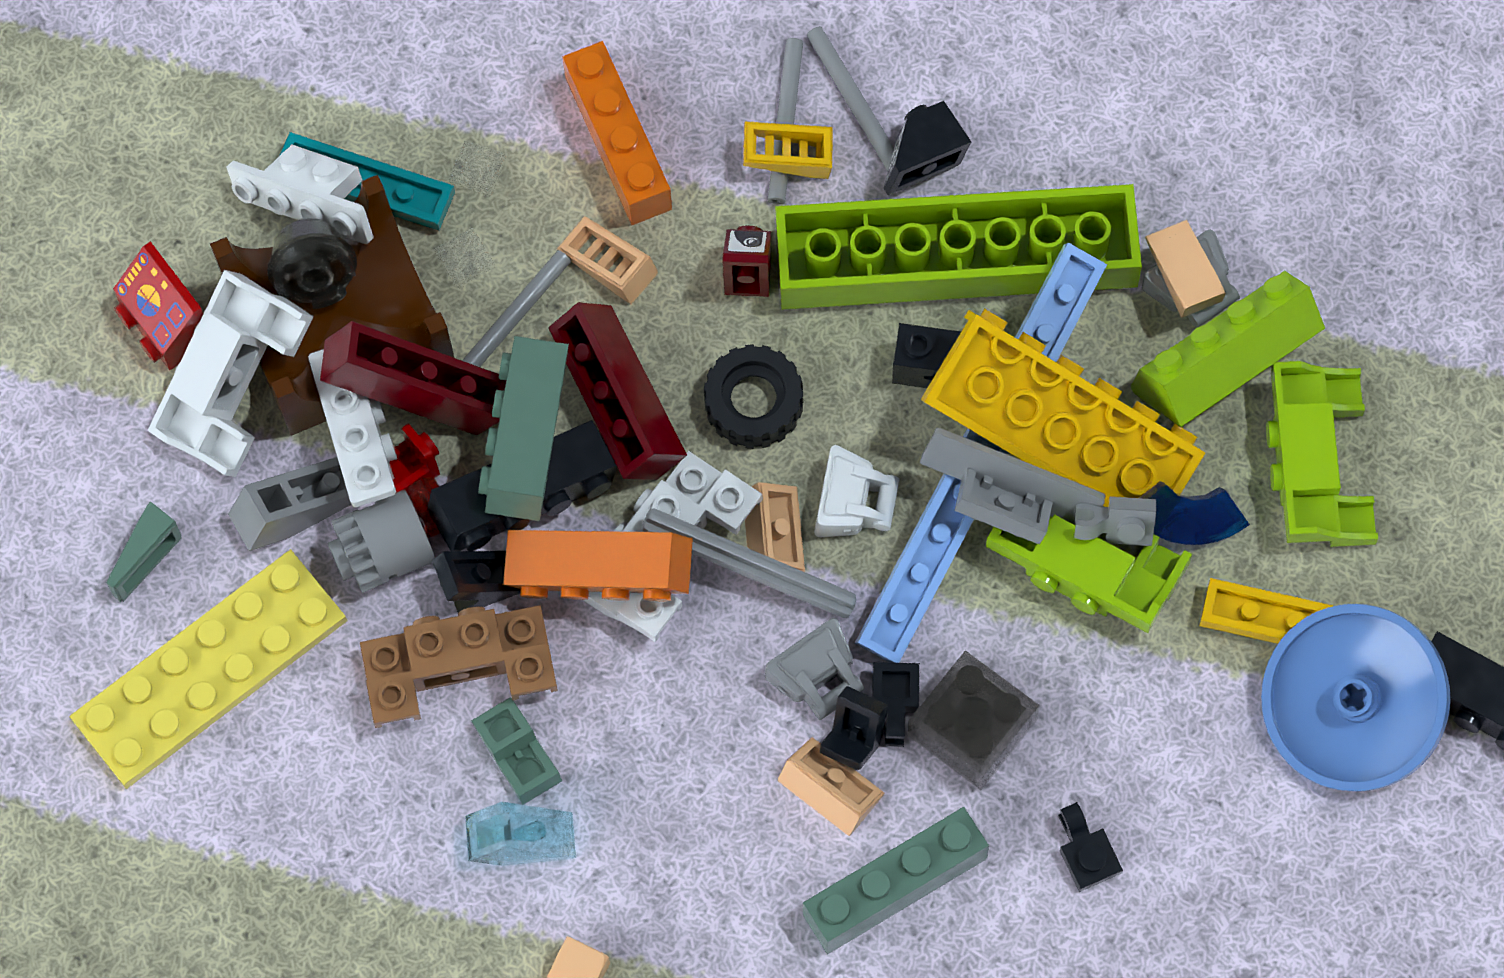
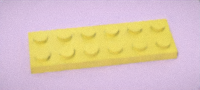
[69,549,347,789]

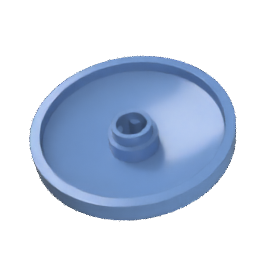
[1261,604,1450,792]

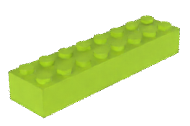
[775,184,1142,310]

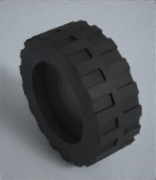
[704,344,804,449]

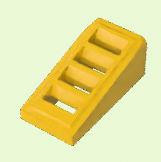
[743,122,833,179]

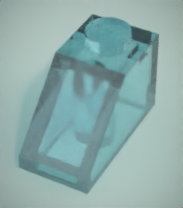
[465,802,576,866]

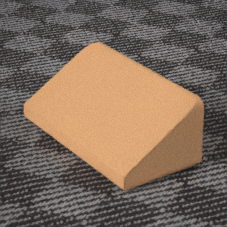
[745,482,805,572]
[778,737,885,836]

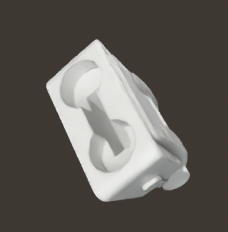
[814,445,900,538]

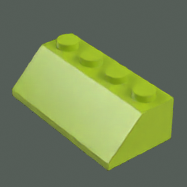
[1131,270,1325,427]

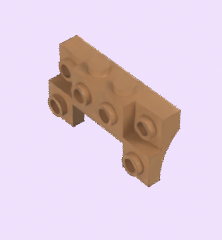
[360,605,558,728]

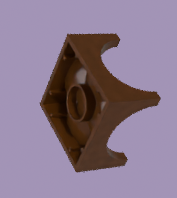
[210,175,455,436]

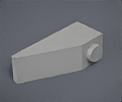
[228,457,352,551]

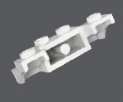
[148,270,313,477]
[584,451,763,642]

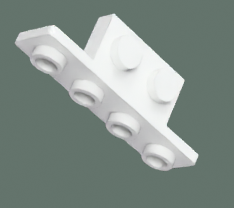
[226,145,374,244]
[308,349,397,507]

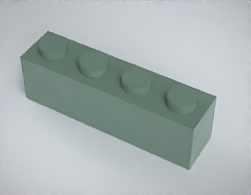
[478,336,569,521]
[803,807,989,955]

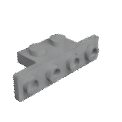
[920,428,1106,545]

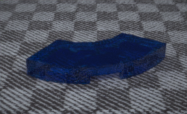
[1139,481,1250,545]

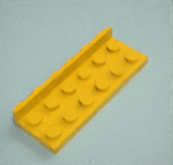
[921,308,1206,535]

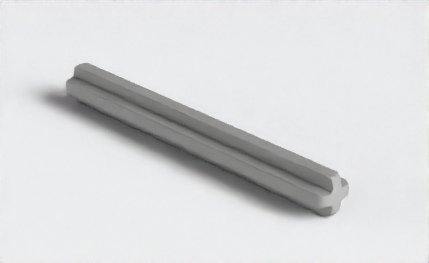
[642,508,856,618]

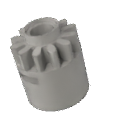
[327,489,435,593]

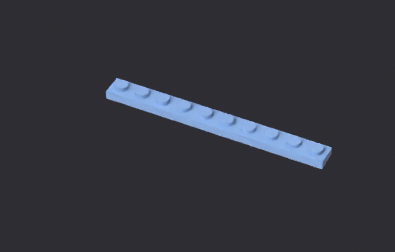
[855,243,1107,663]

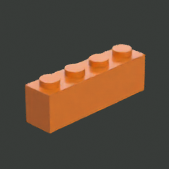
[562,41,672,226]
[503,530,693,602]

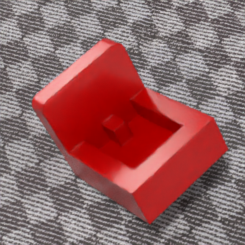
[390,423,440,496]

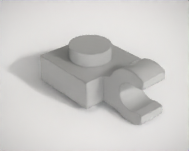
[1074,496,1156,546]

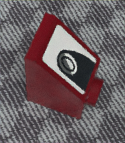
[722,225,772,297]

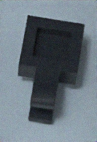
[872,662,920,747]
[1058,802,1123,892]

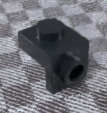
[820,686,888,770]

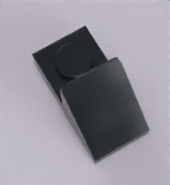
[432,551,521,613]

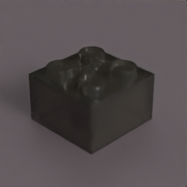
[907,650,1040,790]

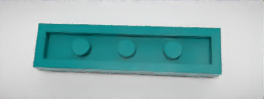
[279,132,455,231]

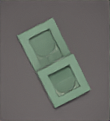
[471,697,562,805]

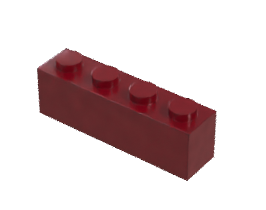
[548,302,687,480]
[320,321,507,436]

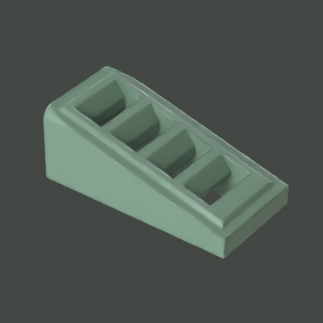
[106,502,182,602]

